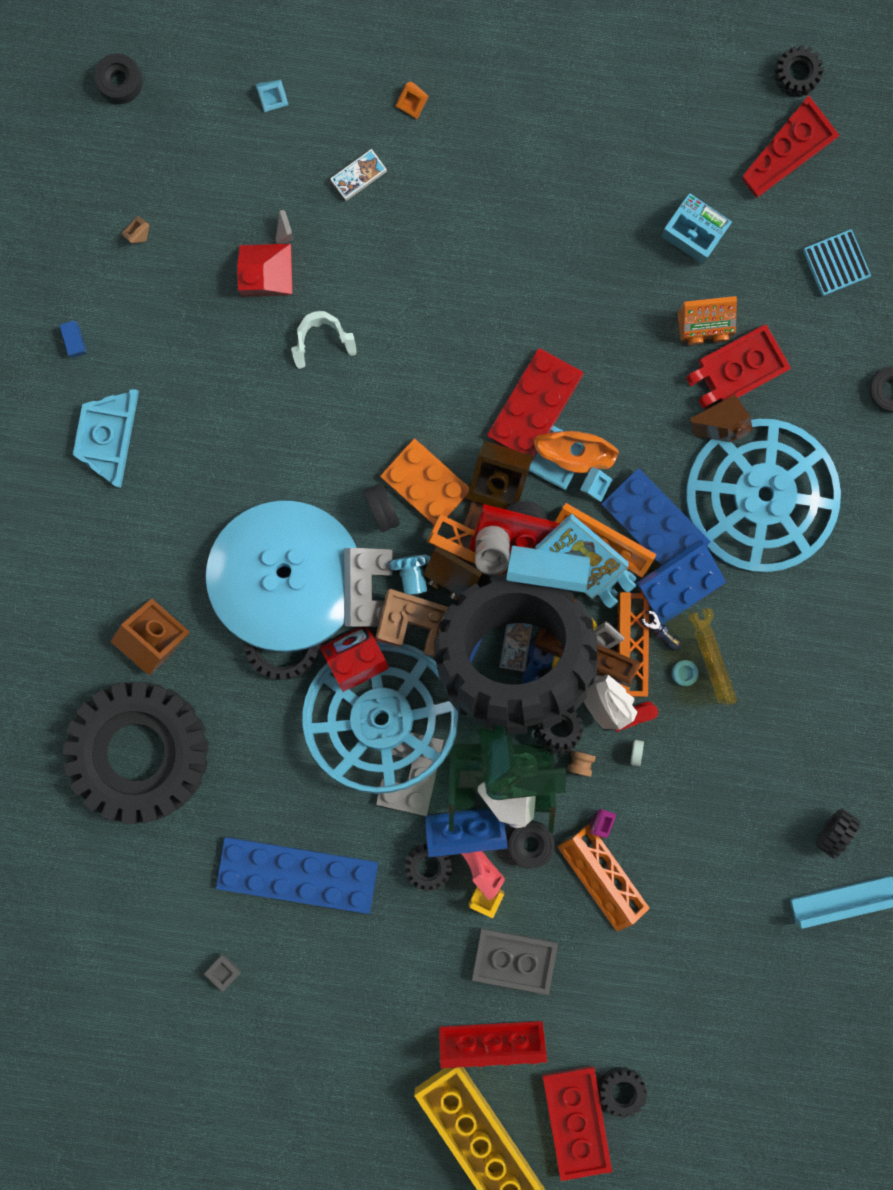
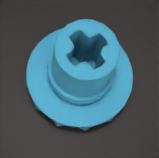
[390,554,430,595]

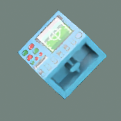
[661,194,732,265]

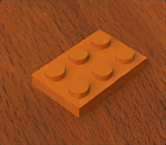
[380,438,469,525]

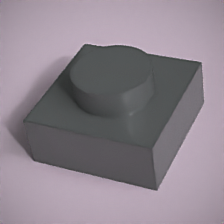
[204,954,242,992]

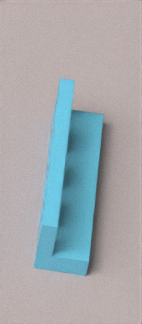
[790,875,893,929]

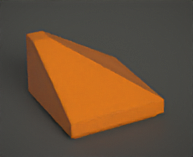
[395,81,429,119]

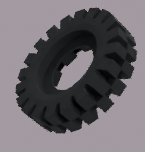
[63,682,209,824]

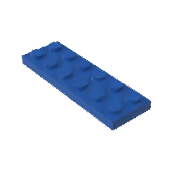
[216,837,378,914]

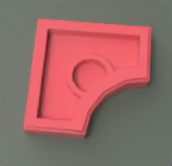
[462,851,505,900]

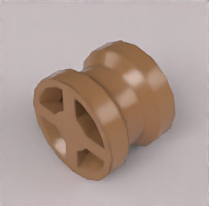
[566,750,596,777]

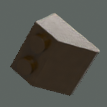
[467,441,533,509]
[423,546,486,602]

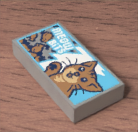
[499,623,533,672]

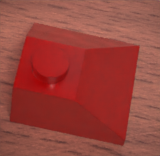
[237,244,293,297]

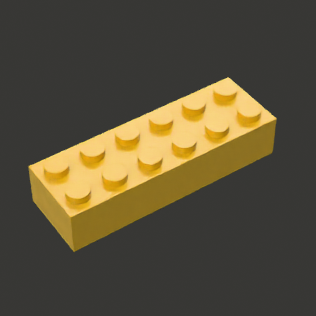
[414,1067,545,1190]

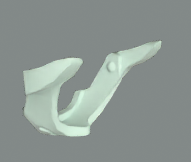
[291,311,356,369]

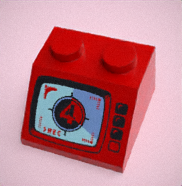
[320,627,389,692]

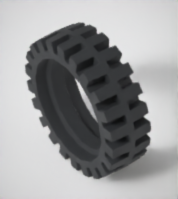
[244,642,321,680]

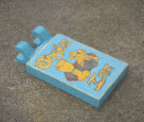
[535,514,636,608]

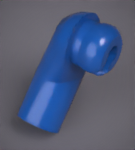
[522,659,542,684]

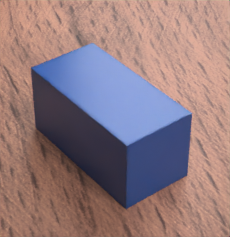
[59,320,87,358]

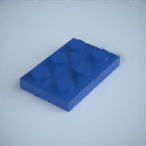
[636,540,726,625]
[425,808,507,857]

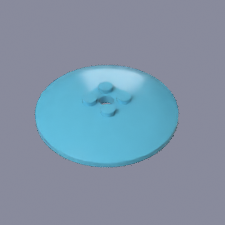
[206,501,357,652]

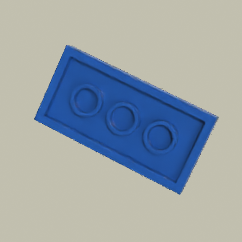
[602,468,711,566]

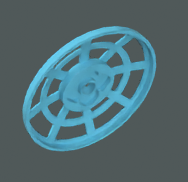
[686,419,841,572]
[302,641,459,794]

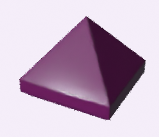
[590,809,616,838]

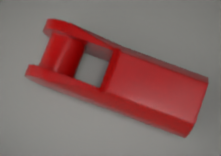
[614,701,658,732]

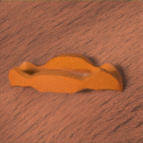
[533,431,619,473]

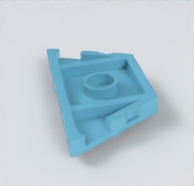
[73,389,139,488]

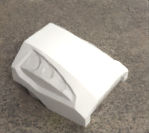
[583,675,637,729]

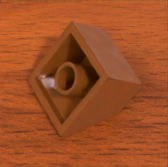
[111,598,190,676]

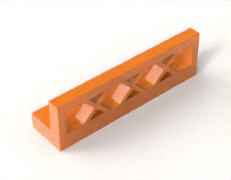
[555,503,656,578]
[427,514,508,576]
[617,592,649,697]
[557,823,650,932]

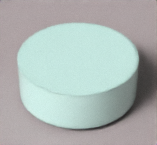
[630,740,644,767]

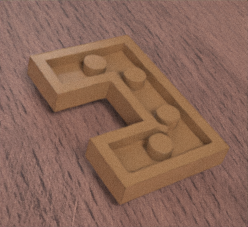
[375,589,448,658]

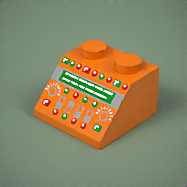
[677,296,737,345]

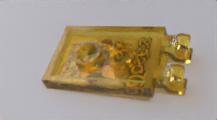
[689,608,738,705]

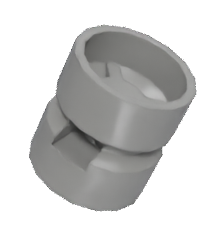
[475,526,510,575]

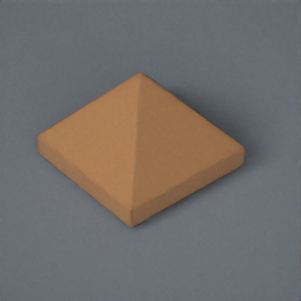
[121,216,149,243]

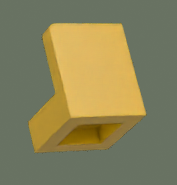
[469,887,504,918]

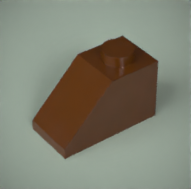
[690,395,753,442]

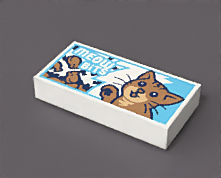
[331,149,387,201]

